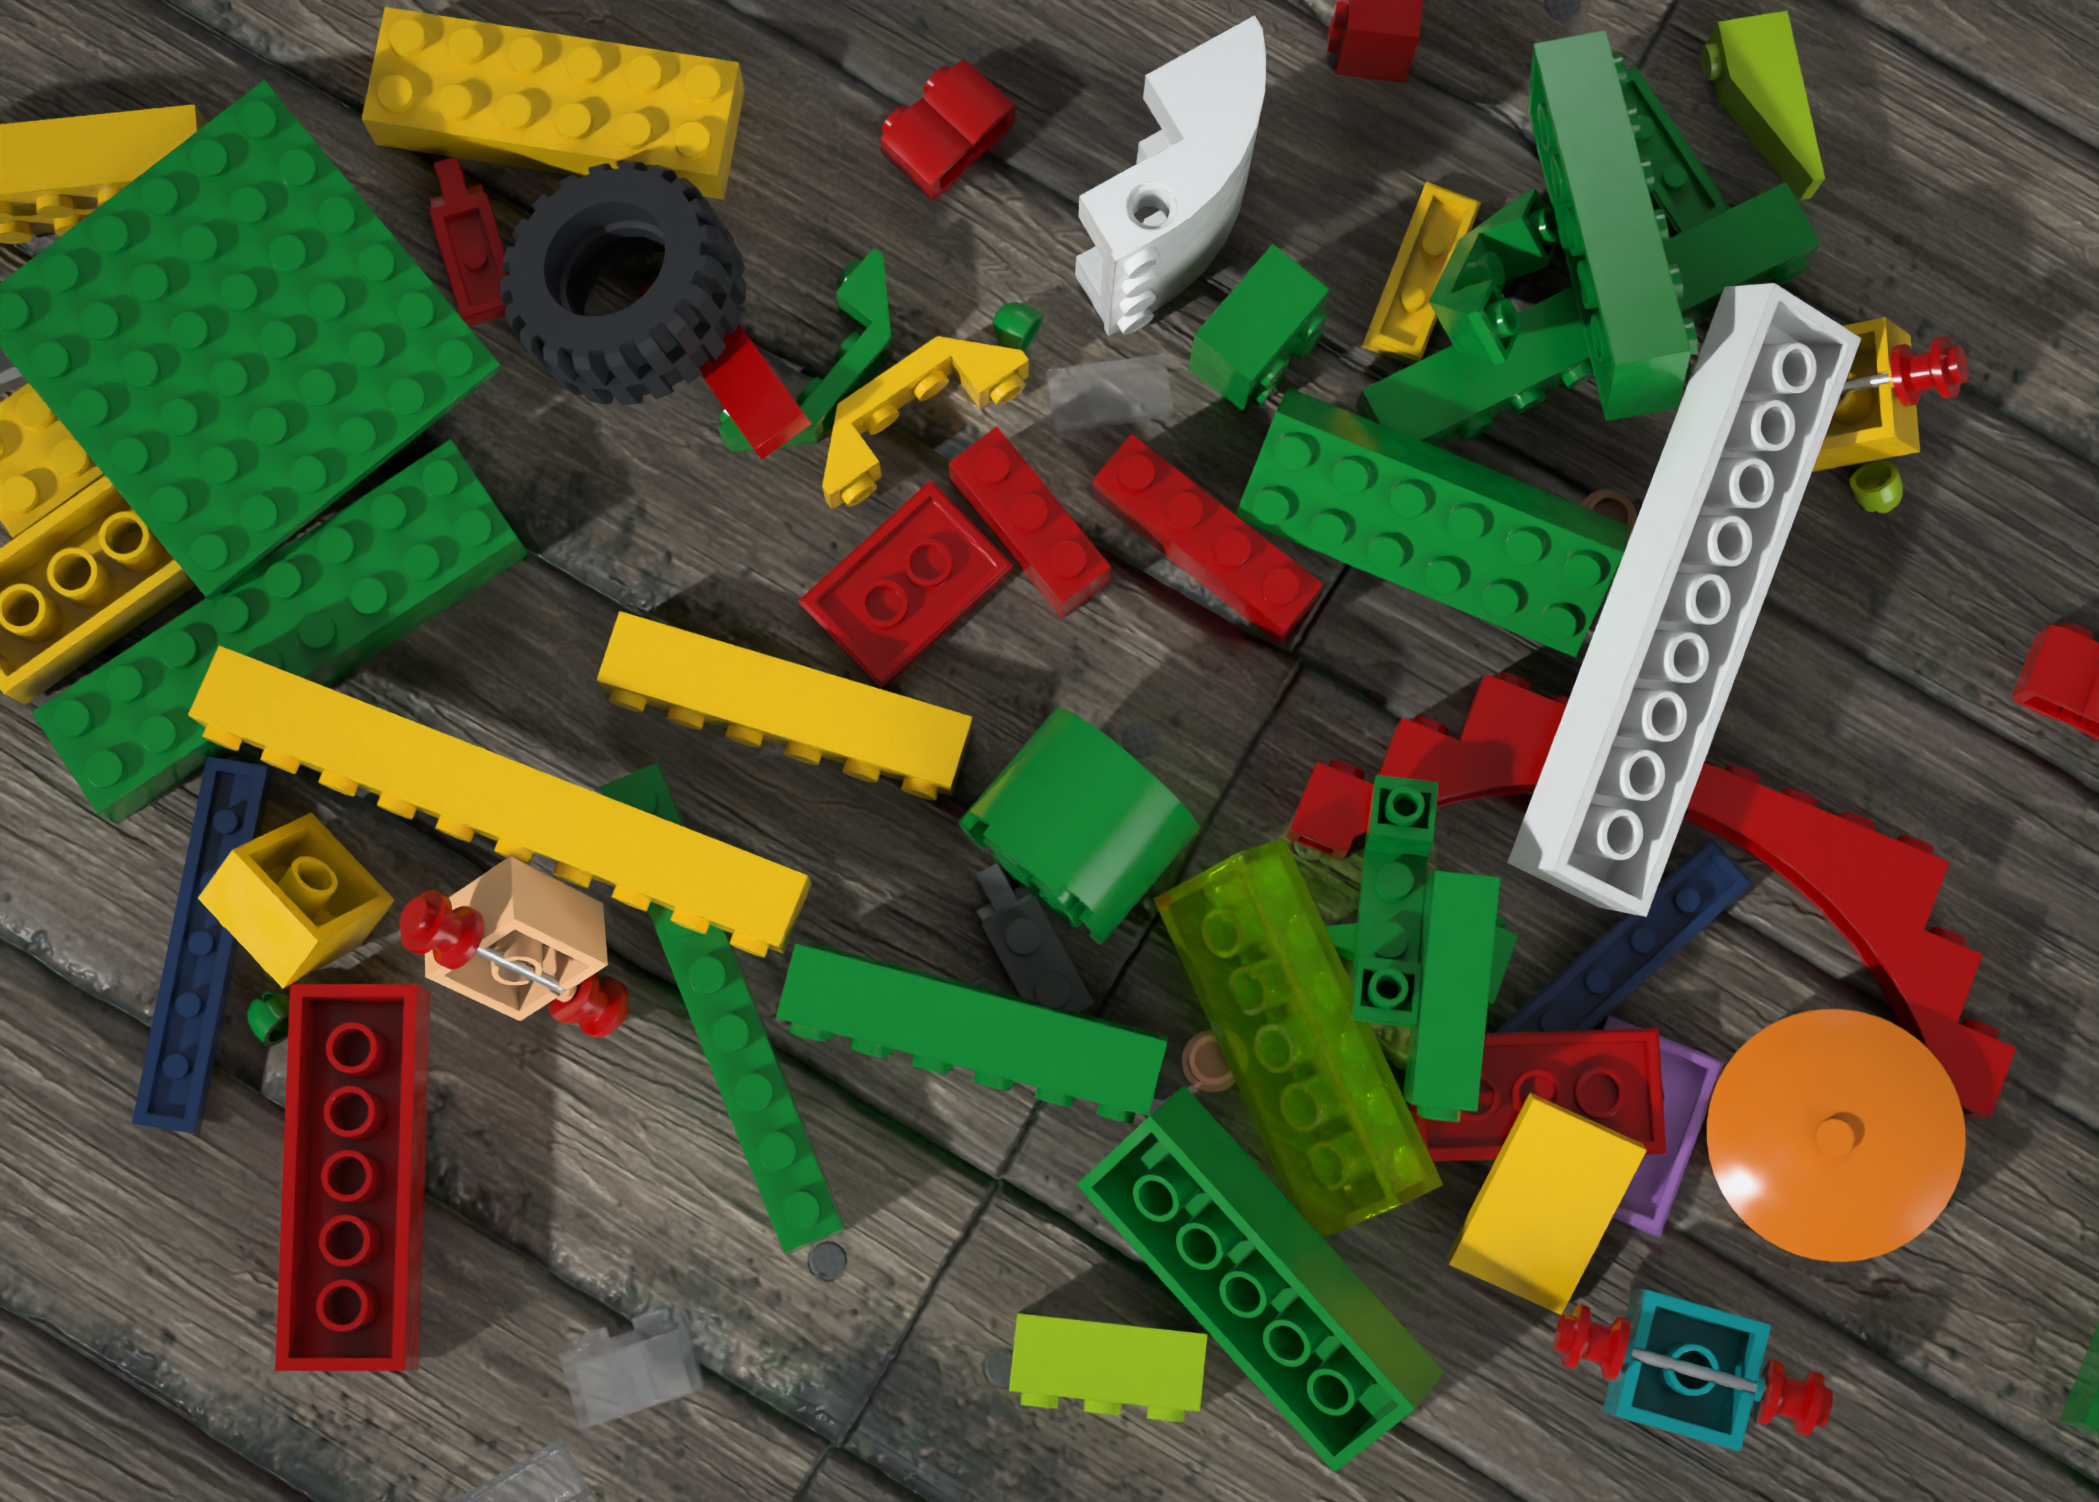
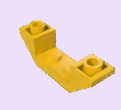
[822,336,1029,510]

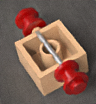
[399,856,628,1038]

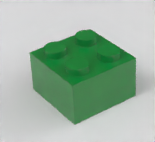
[1188,244,1330,414]

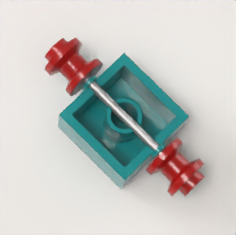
[1553,1290,1833,1451]

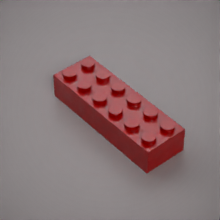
[275,984,431,1371]

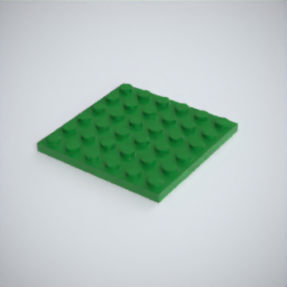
[0,80,502,600]

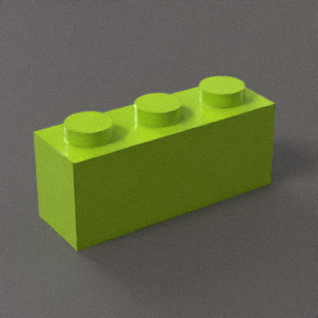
[1009,1313,1207,1422]

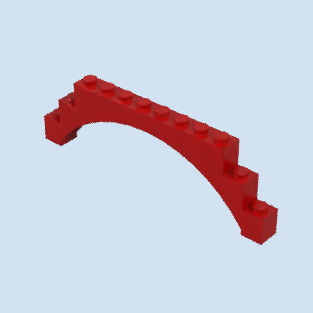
[1285,672,2016,1121]

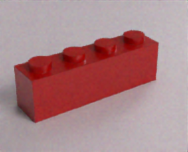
[1091,433,1323,646]

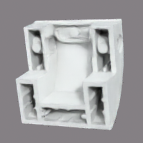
[1075,15,1266,336]

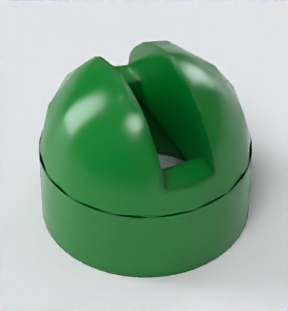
[993,302,1044,352]
[247,991,290,1047]

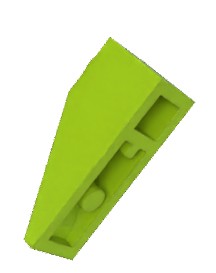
[1701,10,1825,200]

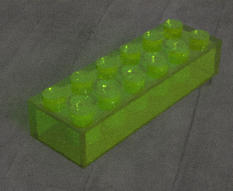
[1154,838,1443,1238]

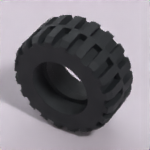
[500,161,747,405]

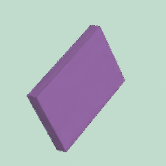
[1600,1015,1725,1237]

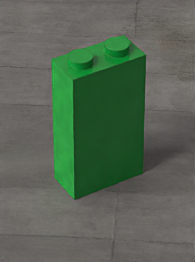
[1403,871,1500,1122]

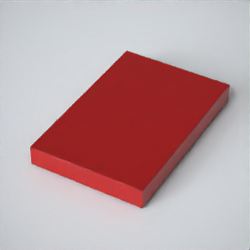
[798,480,1014,690]

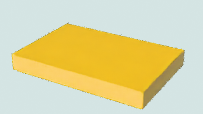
[1446,1093,1647,1315]

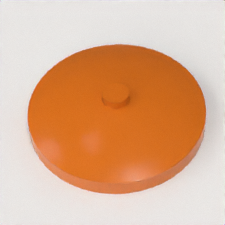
[1707,1008,1966,1262]

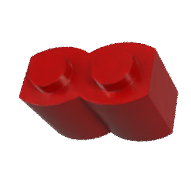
[880,59,1015,201]
[2011,622,2099,740]

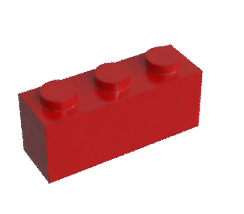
[949,426,1111,619]

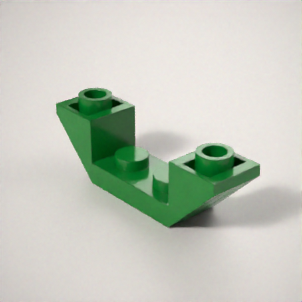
[1429,188,1560,365]
[718,248,893,452]
[1352,775,1438,1028]

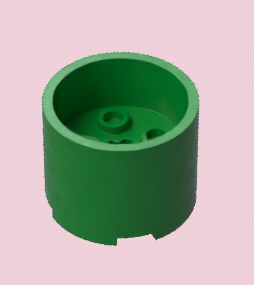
[958,707,1199,945]

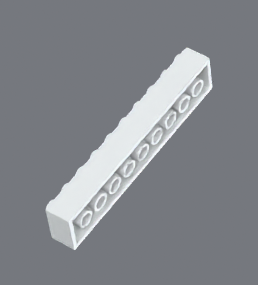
[1507,283,1861,917]

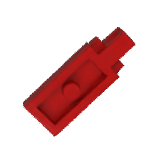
[429,156,508,326]

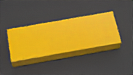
[1362,181,1482,365]

